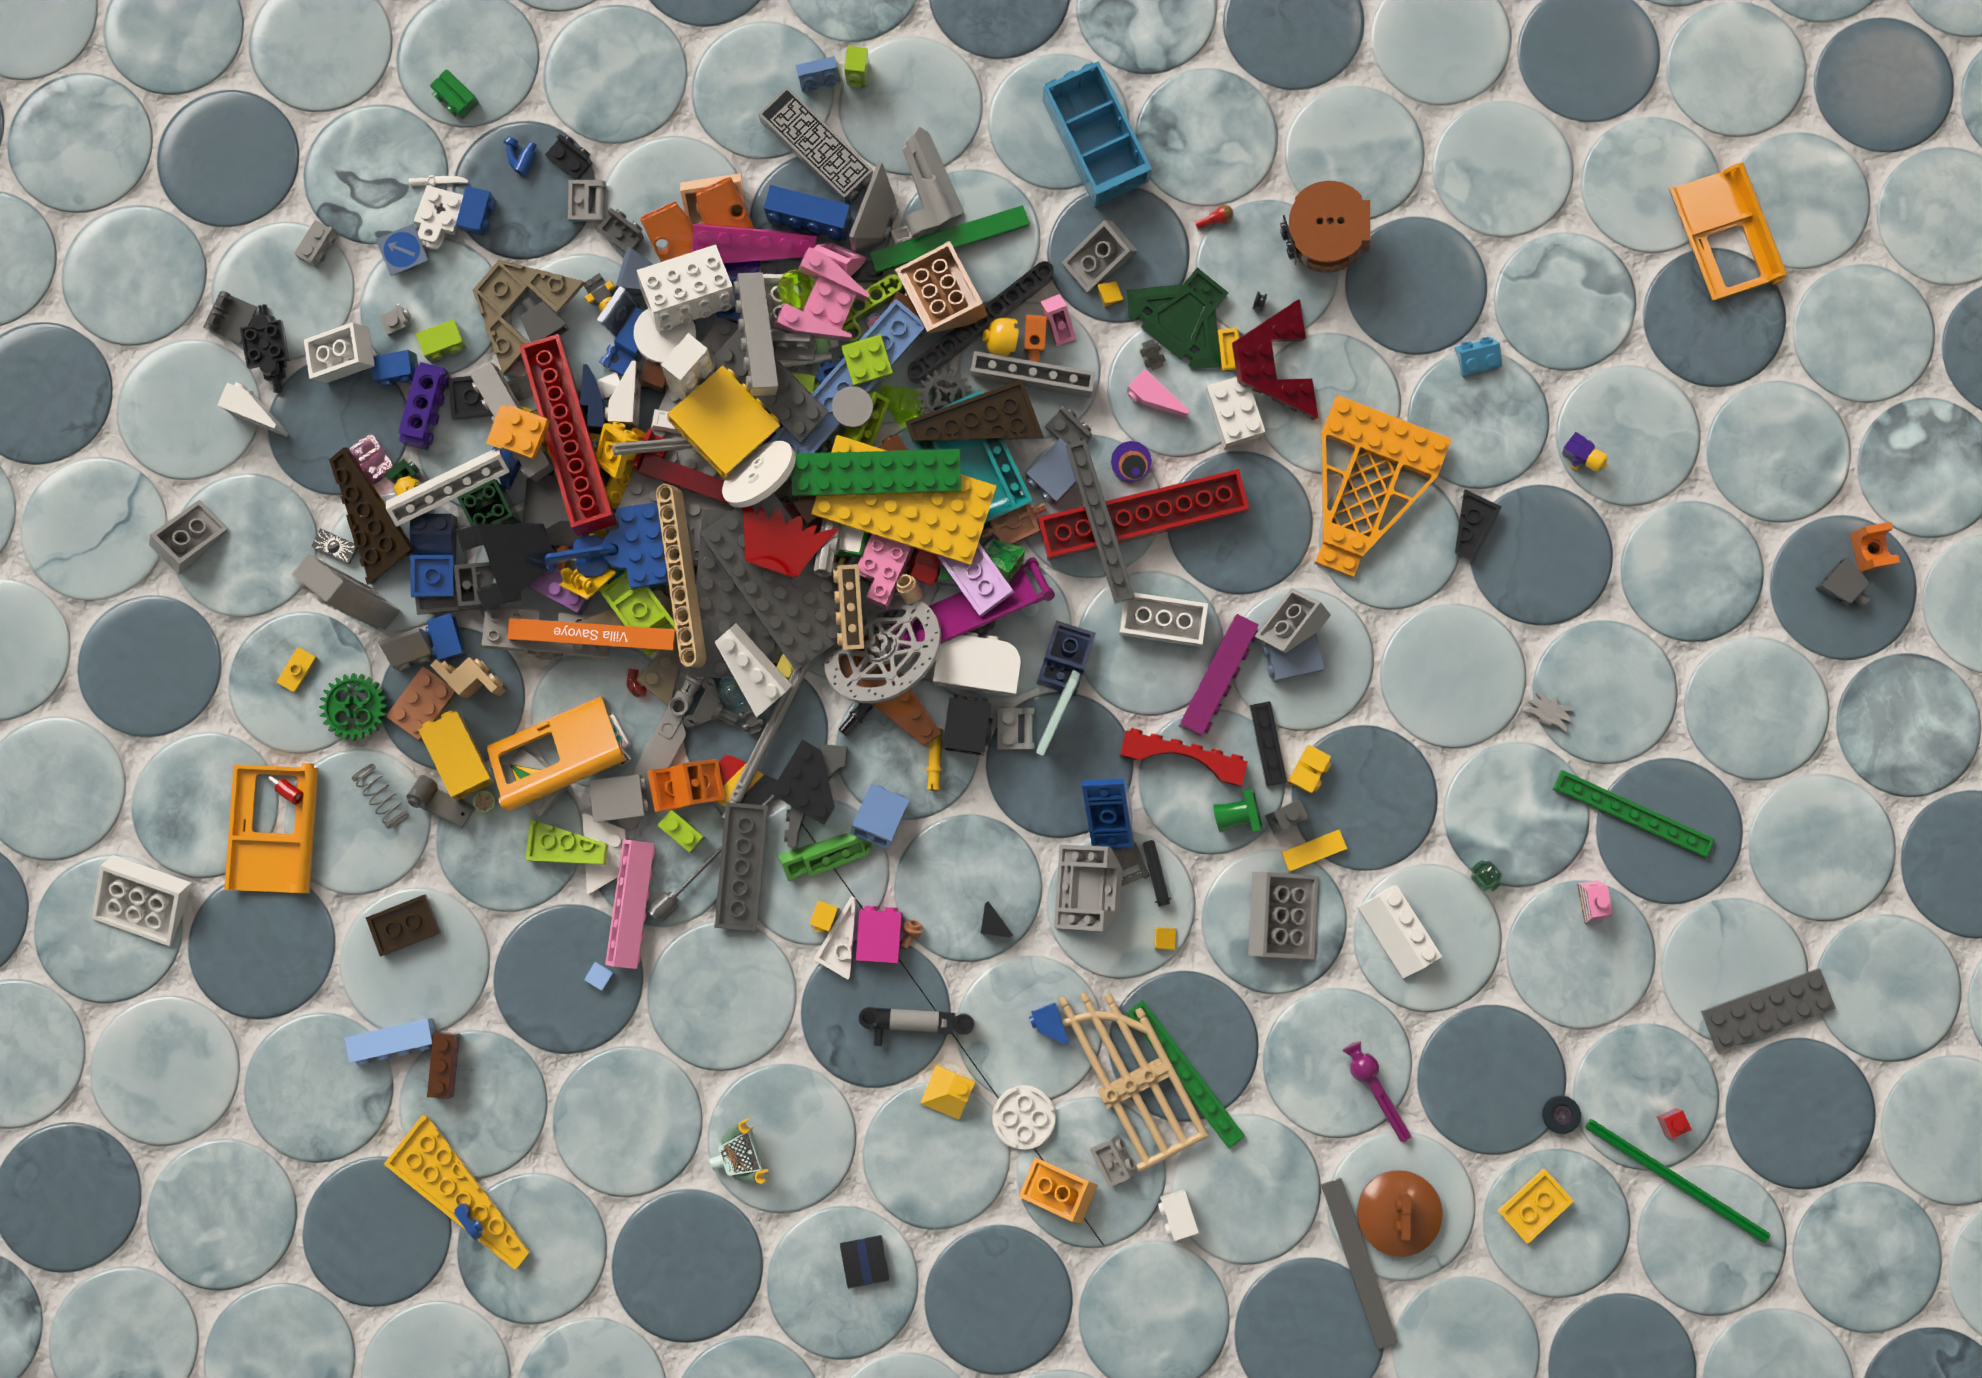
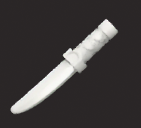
[409,175,468,187]

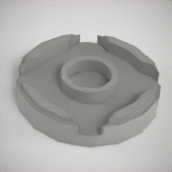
[832,386,873,428]

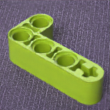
[841,274,903,344]

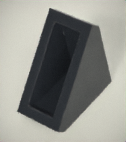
[981,901,1013,937]

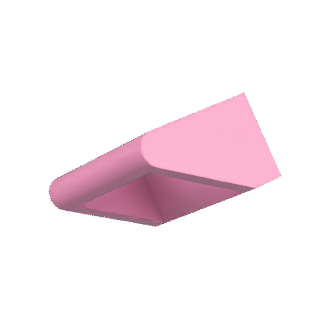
[814,242,866,277]

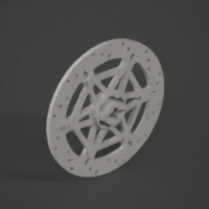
[824,595,941,703]

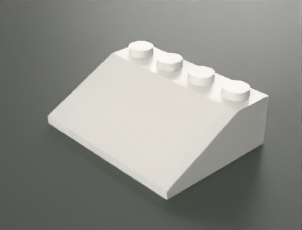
[92,855,191,946]

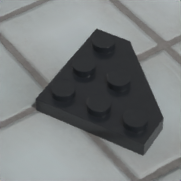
[770,739,835,826]

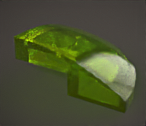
[881,385,923,428]

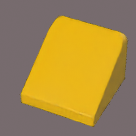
[1097,281,1123,307]
[1154,927,1176,950]

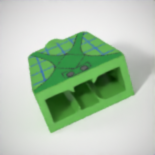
[983,540,1025,583]

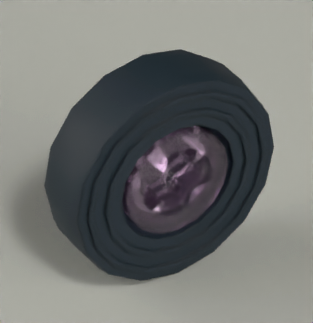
[1542,1095,1581,1134]

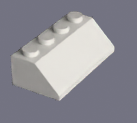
[1358,885,1442,978]

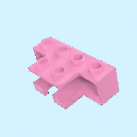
[859,534,915,610]

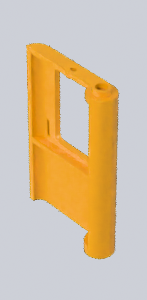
[487,696,626,812]
[224,763,319,893]

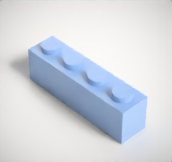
[344,1018,435,1065]

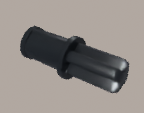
[839,703,874,736]

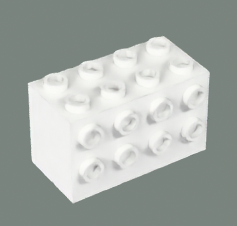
[637,245,735,332]

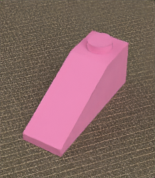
[1127,369,1190,418]

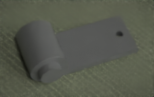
[406,775,475,828]

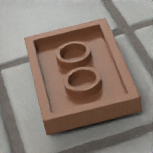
[386,666,456,741]

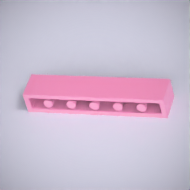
[605,839,655,969]

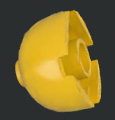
[982,318,1018,357]

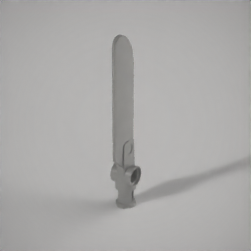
[618,675,702,830]

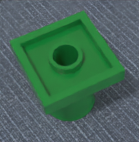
[1213,789,1263,833]

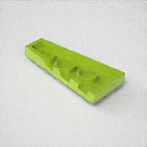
[525,819,609,865]

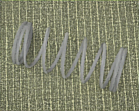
[351,764,409,829]

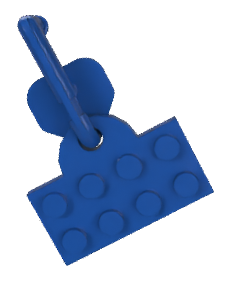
[545,502,669,590]

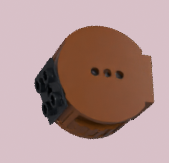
[1280,181,1370,273]

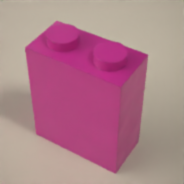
[856,906,902,963]

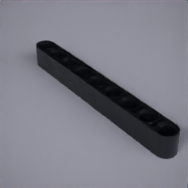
[907,261,1054,384]

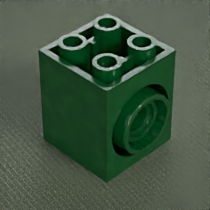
[457,479,522,525]

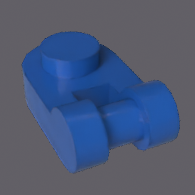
[599,344,636,376]
[454,1203,484,1240]

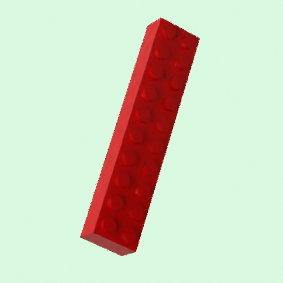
[519,334,617,536]
[1038,469,1249,561]

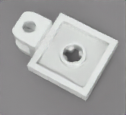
[414,185,463,250]

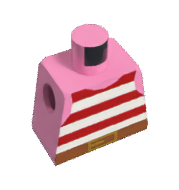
[1577,880,1613,923]

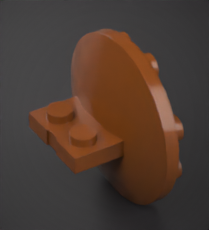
[1357,1170,1443,1257]

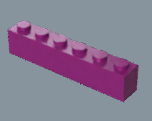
[1179,614,1259,736]

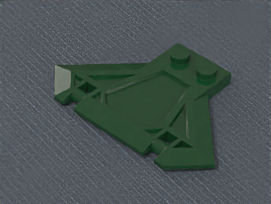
[1126,267,1229,370]

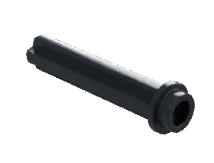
[1143,840,1171,907]

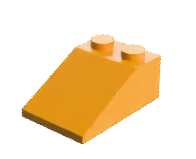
[1019,1157,1097,1224]

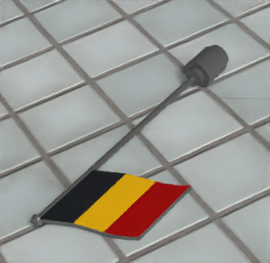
[648,755,778,923]

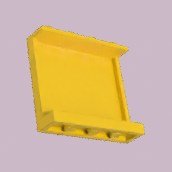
[667,365,780,479]

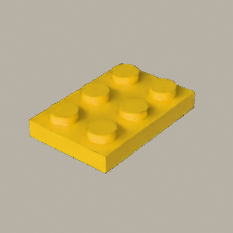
[1497,1168,1574,1244]

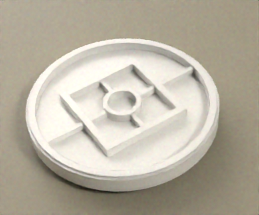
[722,441,796,508]

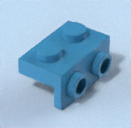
[1455,337,1502,376]

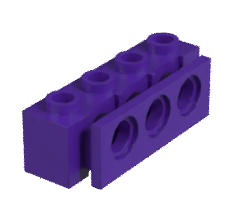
[398,362,450,450]

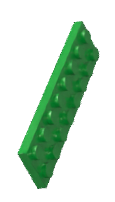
[792,449,961,497]

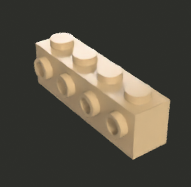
[833,564,864,650]

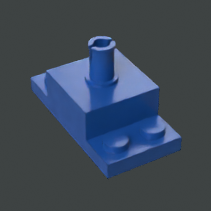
[1082,778,1134,849]

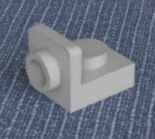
[379,304,412,336]

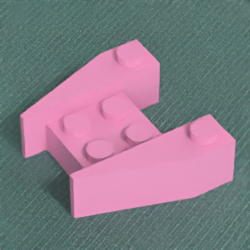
[774,247,869,342]

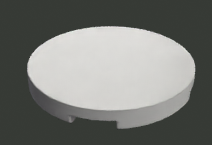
[634,309,696,363]
[992,1085,1055,1150]

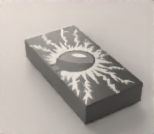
[311,528,358,564]

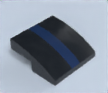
[840,1235,890,1289]

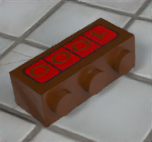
[427,1032,460,1099]

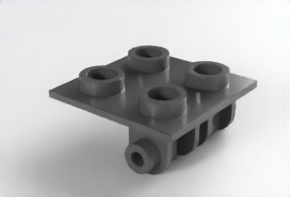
[203,291,258,344]

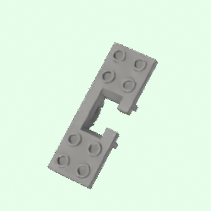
[482,607,609,660]

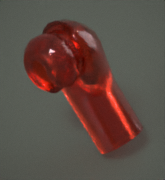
[626,669,647,698]

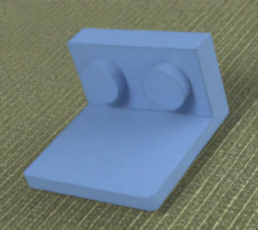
[796,56,841,91]

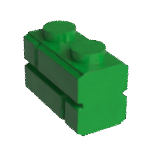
[430,69,479,119]

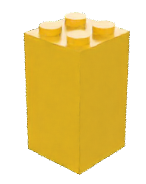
[418,710,495,801]

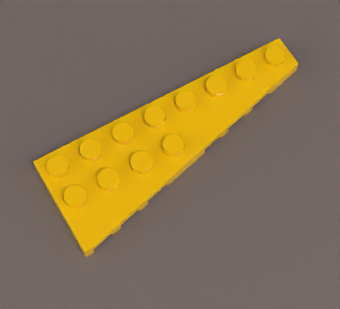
[384,1114,530,1270]

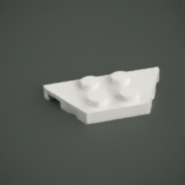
[582,813,627,894]

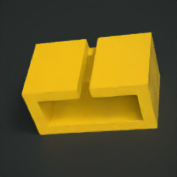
[1287,745,1331,794]

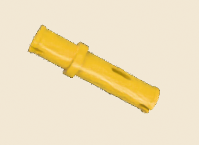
[926,727,943,791]

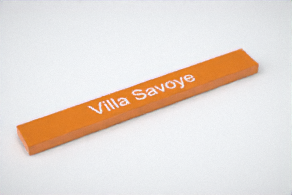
[507,618,676,651]

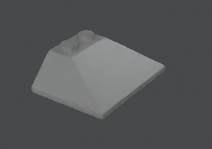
[849,161,899,254]
[1054,845,1123,932]

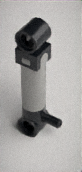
[858,1007,974,1046]

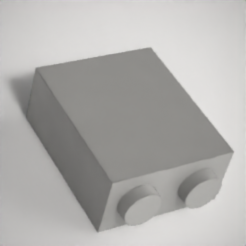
[589,774,649,822]

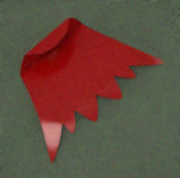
[742,506,840,577]

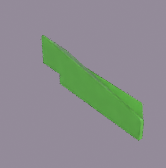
[778,832,872,882]

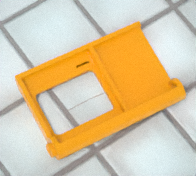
[1669,162,1787,301]

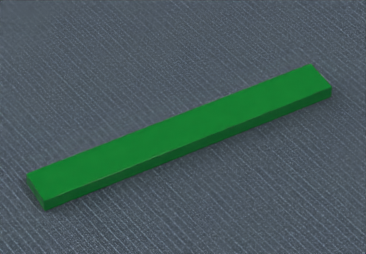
[869,205,1030,274]
[1553,770,1715,858]
[1126,1000,1245,1149]

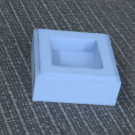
[584,962,614,991]

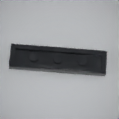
[1249,701,1287,787]

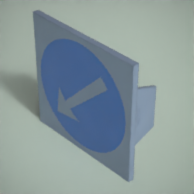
[375,224,429,276]

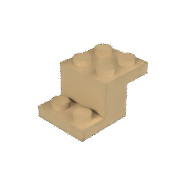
[430,657,506,699]

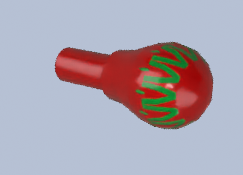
[1195,205,1234,229]

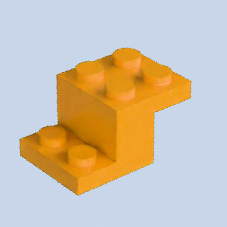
[486,405,550,460]

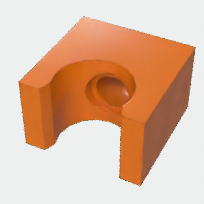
[1850,522,1900,573]

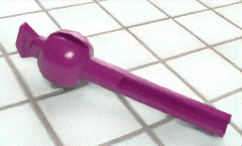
[1342,1041,1412,1142]

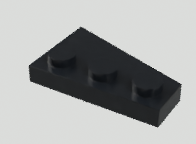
[1455,489,1502,562]

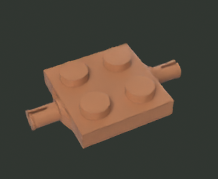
[981,503,1047,544]

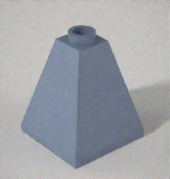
[614,247,654,295]

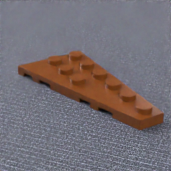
[822,631,941,746]

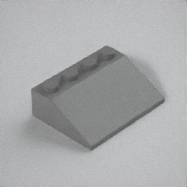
[1248,872,1318,959]

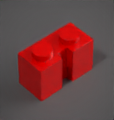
[906,548,942,585]

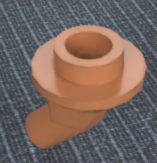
[900,920,924,950]

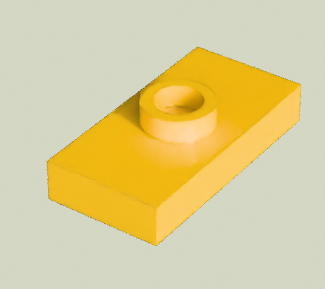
[277,647,318,693]

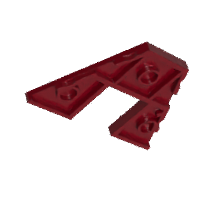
[1232,299,1319,420]

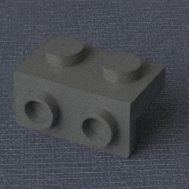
[596,207,644,253]

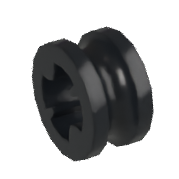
[1252,291,1268,312]

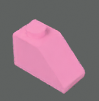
[1041,294,1076,346]

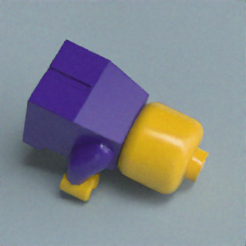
[1562,432,1609,472]

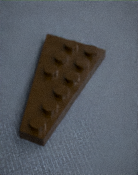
[905,380,1044,442]
[329,447,415,585]

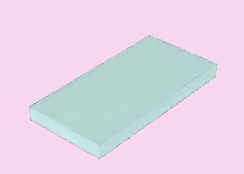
[1036,670,1080,756]

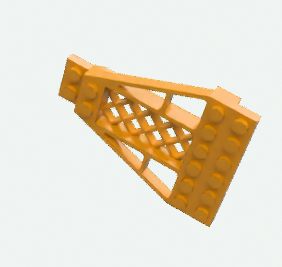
[1315,395,1452,578]

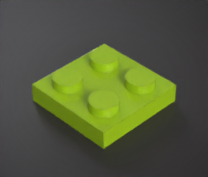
[841,334,893,387]

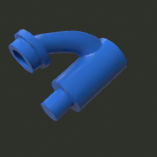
[503,136,537,176]

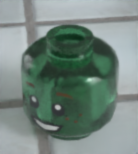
[1471,860,1502,891]

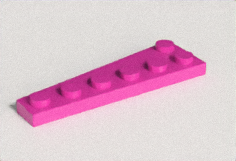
[691,224,817,263]

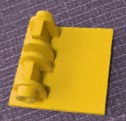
[559,568,616,600]

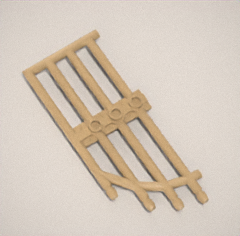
[1059,992,1209,1172]

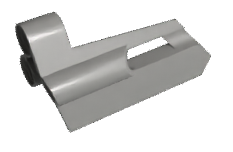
[903,127,964,238]

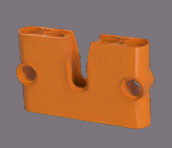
[640,177,755,262]

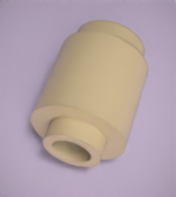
[896,574,922,604]

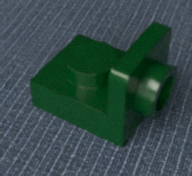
[384,459,421,483]

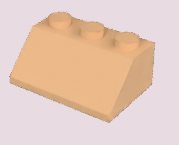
[680,173,747,226]

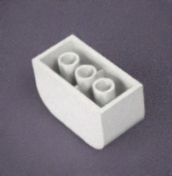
[933,632,1021,697]

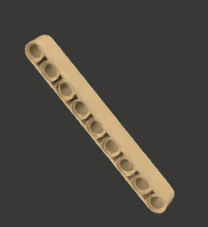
[656,484,706,668]

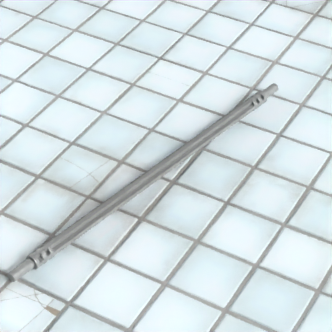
[722,533,872,818]

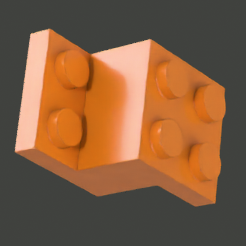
[647,759,725,812]

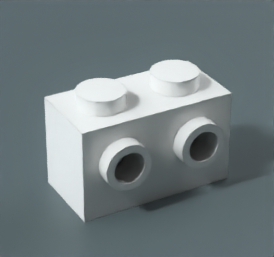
[1158,1189,1199,1241]

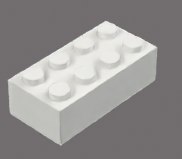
[661,333,714,400]
[1119,593,1208,647]

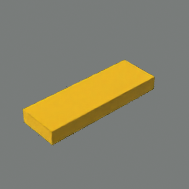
[1281,829,1347,872]

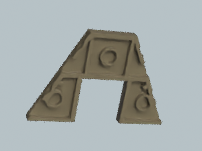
[472,260,586,375]
[577,590,689,706]

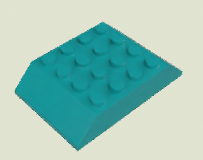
[906,390,1033,523]

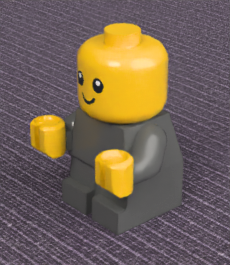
[584,273,615,313]

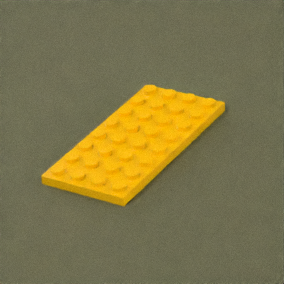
[811,435,996,566]

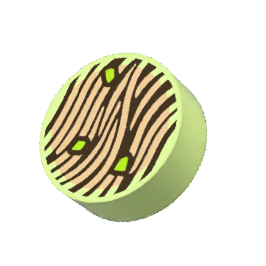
[473,791,496,812]

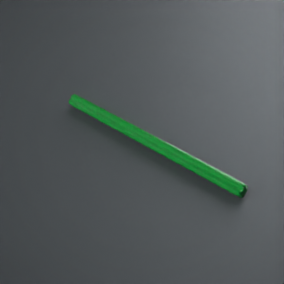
[1585,1119,1770,1243]

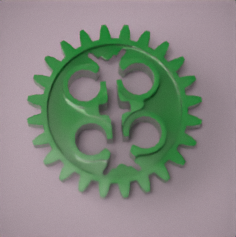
[319,673,389,741]

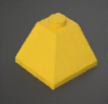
[920,1064,975,1120]

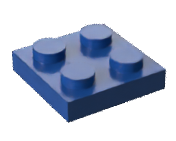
[410,555,454,598]

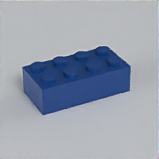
[764,185,852,241]

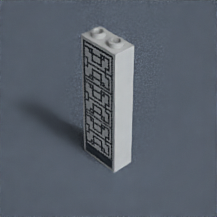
[758,87,873,204]

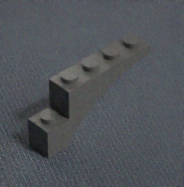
[784,744,848,848]

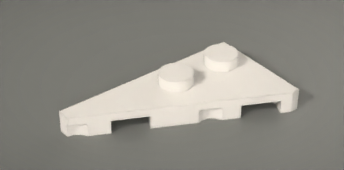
[814,896,856,980]

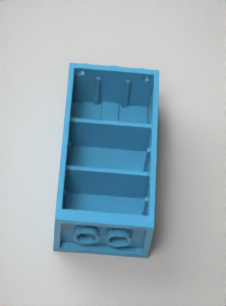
[1042,61,1152,207]

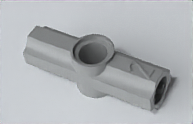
[813,518,841,577]

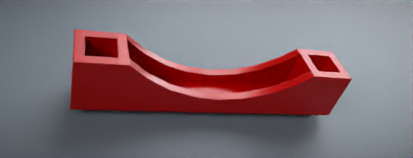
[1119,728,1248,787]

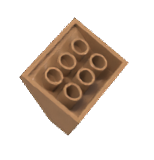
[895,241,988,334]

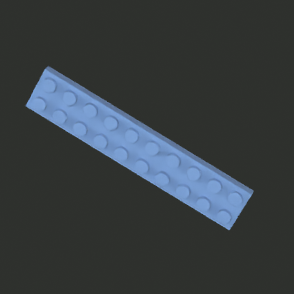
[768,299,926,480]

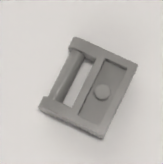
[568,180,606,223]
[997,708,1035,750]

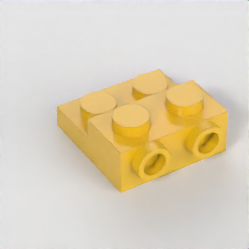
[596,422,639,479]

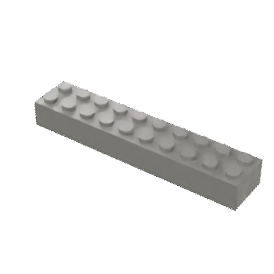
[292,553,401,630]

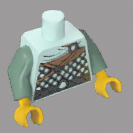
[710,1118,770,1184]

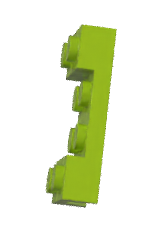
[599,570,677,657]

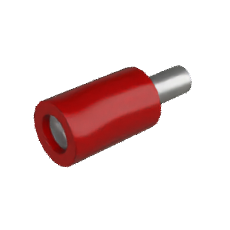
[268,775,304,805]

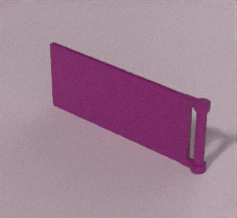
[890,557,1055,658]

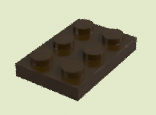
[365,894,441,957]

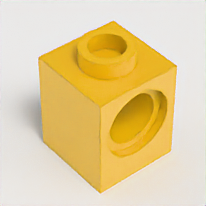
[810,900,839,934]

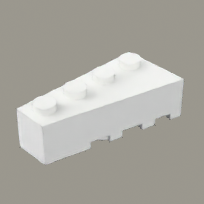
[715,623,792,717]

